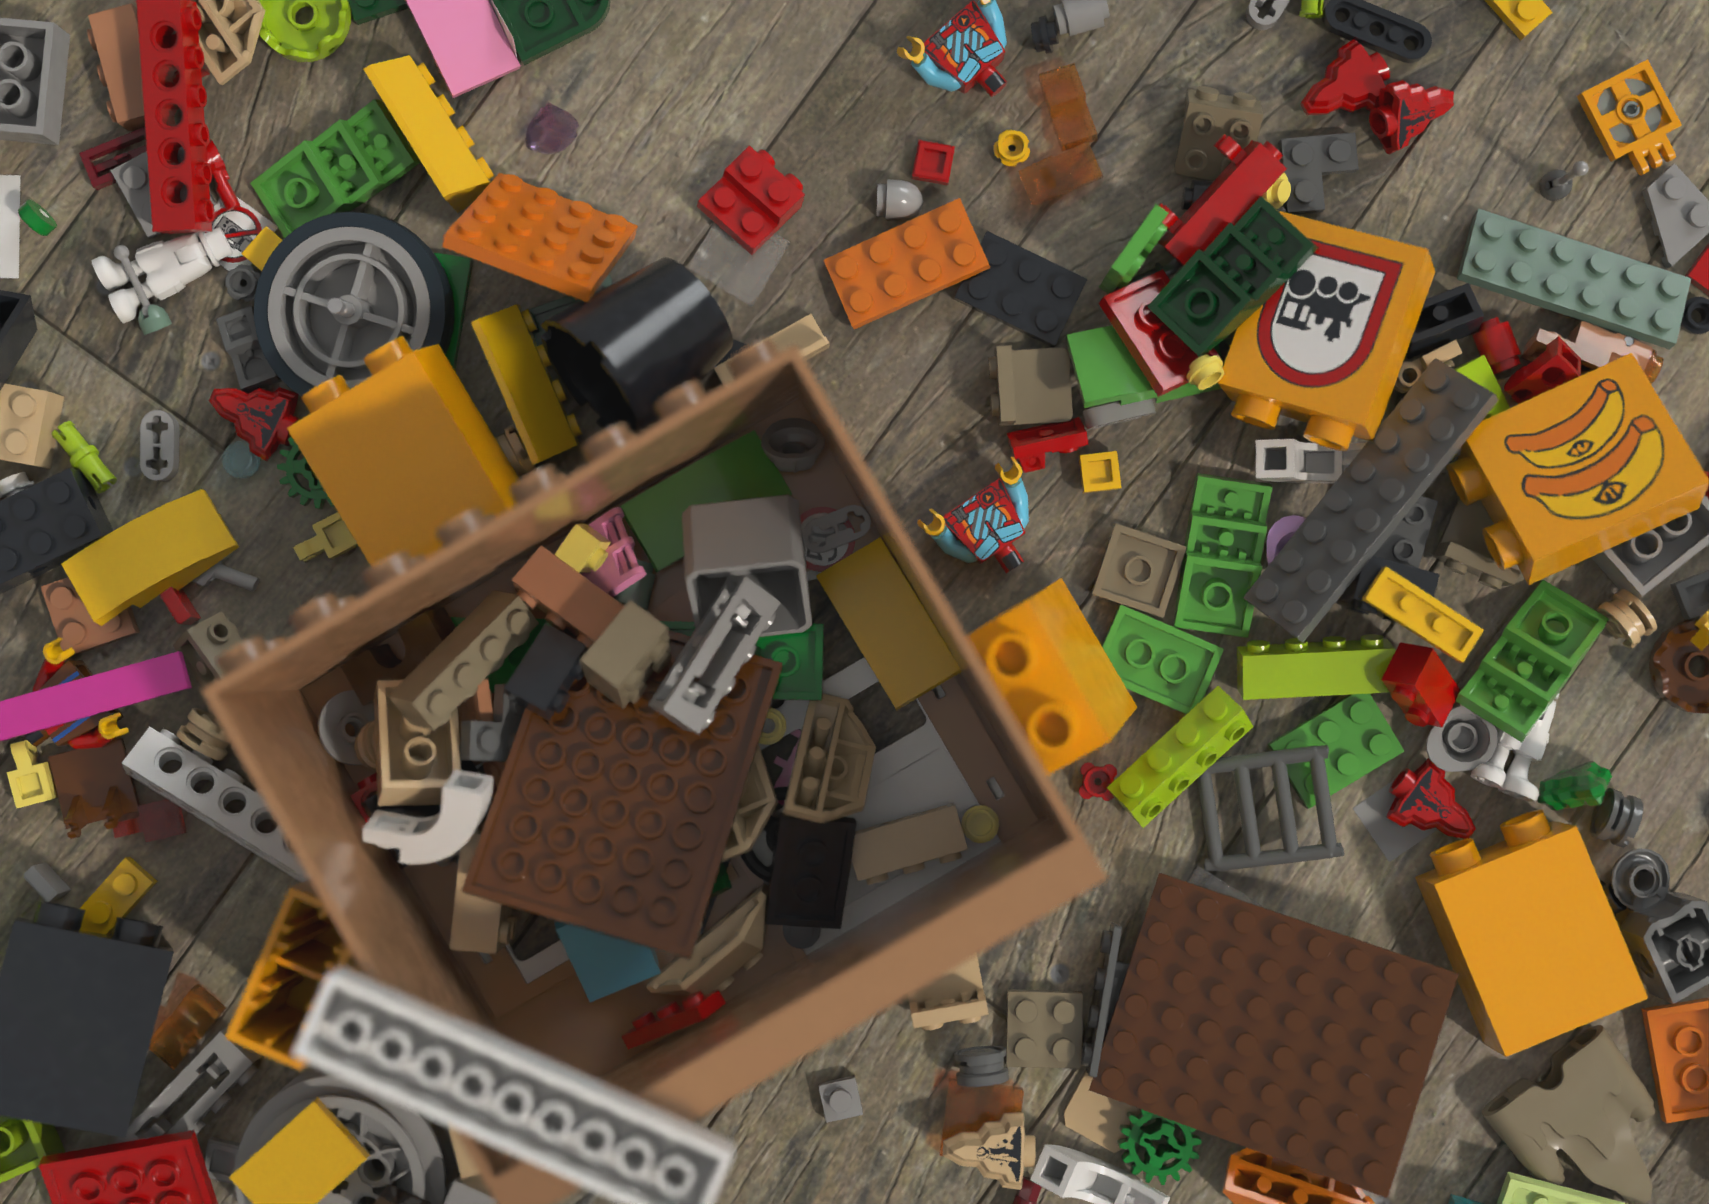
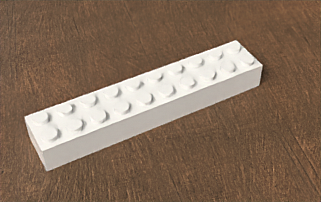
[292,966,736,1204]

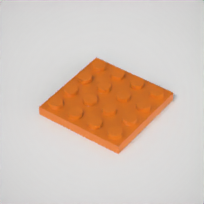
[442,173,638,302]

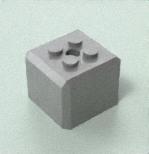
[682,494,812,641]

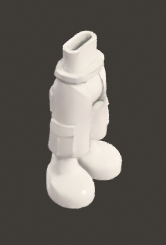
[92,227,233,323]
[1470,693,1559,803]

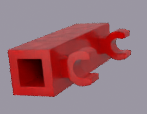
[1158,134,1287,266]

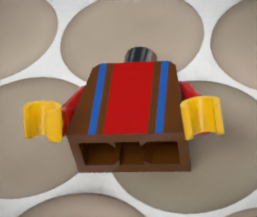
[24,637,129,750]

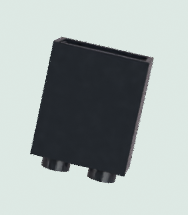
[0,901,174,1138]

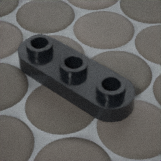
[1322,0,1432,63]

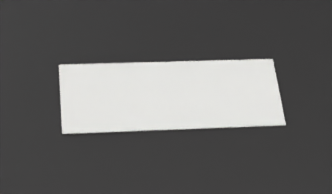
[0,175,21,278]

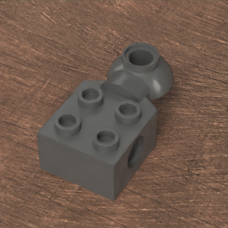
[1610,848,1709,1004]

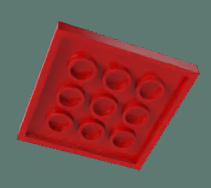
[38,1130,218,1204]

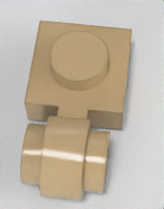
[1393,340,1463,393]

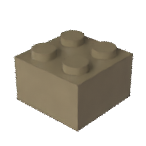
[580,600,672,709]

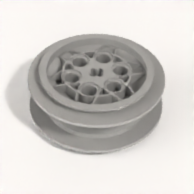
[235,1066,459,1204]

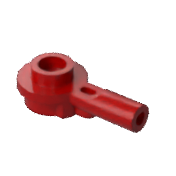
[207,139,240,212]

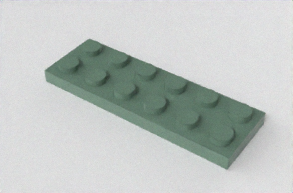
[1457,208,1691,350]

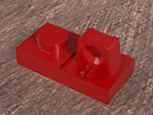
[1007,417,1089,473]

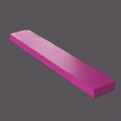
[0,651,192,742]

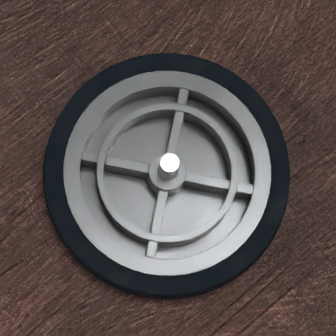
[254,212,455,396]

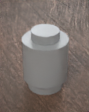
[1052,0,1110,36]

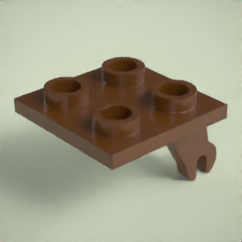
[48,738,141,839]

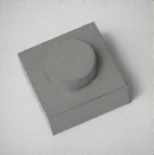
[818,1075,863,1123]

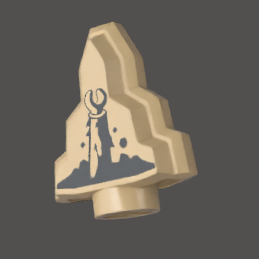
[943,1112,1036,1190]

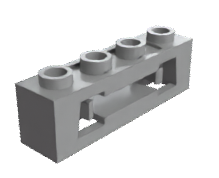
[648,575,781,734]
[114,1026,263,1143]

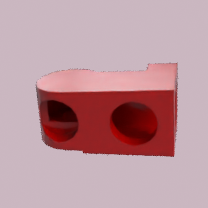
[1504,336,1581,404]

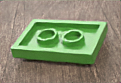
[1099,204,1168,294]
[1102,604,1224,714]
[1267,694,1405,809]

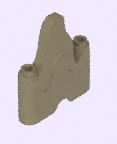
[1482,1025,1655,1204]

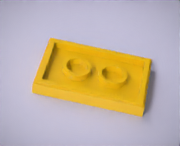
[229,1097,370,1204]

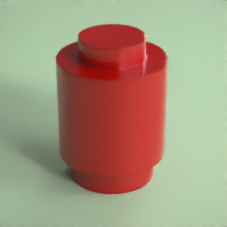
[1472,317,1521,375]

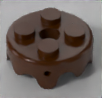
[1649,619,1709,714]

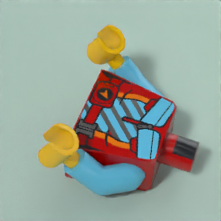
[897,0,1008,97]
[917,457,1029,574]

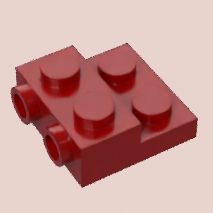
[697,145,805,255]

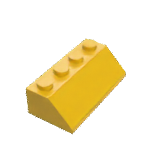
[363,55,495,213]
[471,304,582,465]

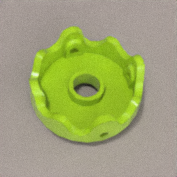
[259,0,351,62]

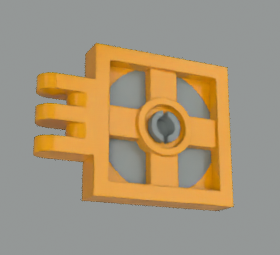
[1577,59,1682,175]

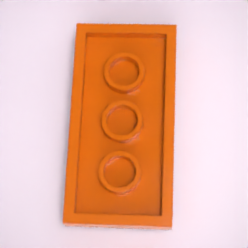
[824,198,990,330]

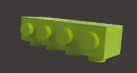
[1237,634,1395,700]
[1107,686,1254,828]

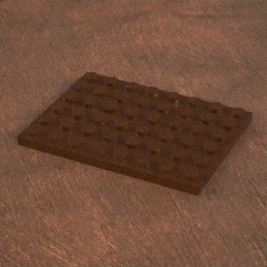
[461,629,783,961]
[1089,873,1459,1199]

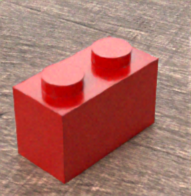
[1381,642,1461,728]

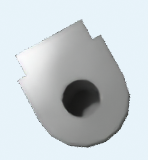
[876,179,923,221]

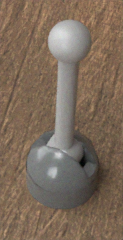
[1539,161,1589,201]

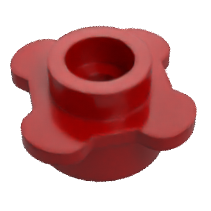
[1078,762,1117,801]

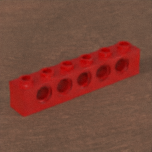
[136,0,215,234]

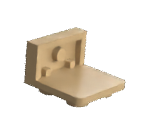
[908,956,989,1030]

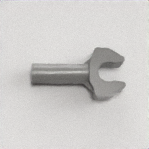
[193,561,259,592]

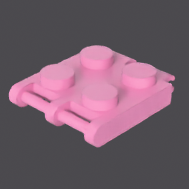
[561,507,646,597]

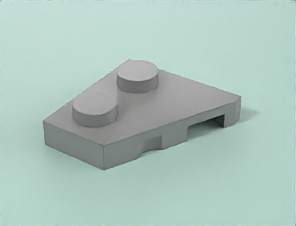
[1642,163,1709,269]

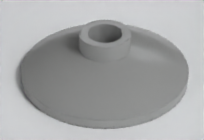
[318,690,374,765]

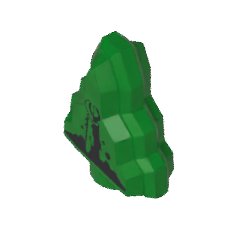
[1537,761,1612,811]

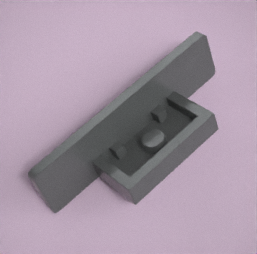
[1081,922,1130,1078]

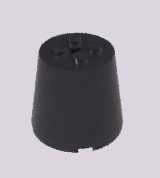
[541,258,733,437]

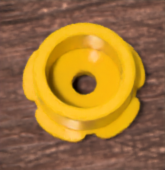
[993,130,1030,167]

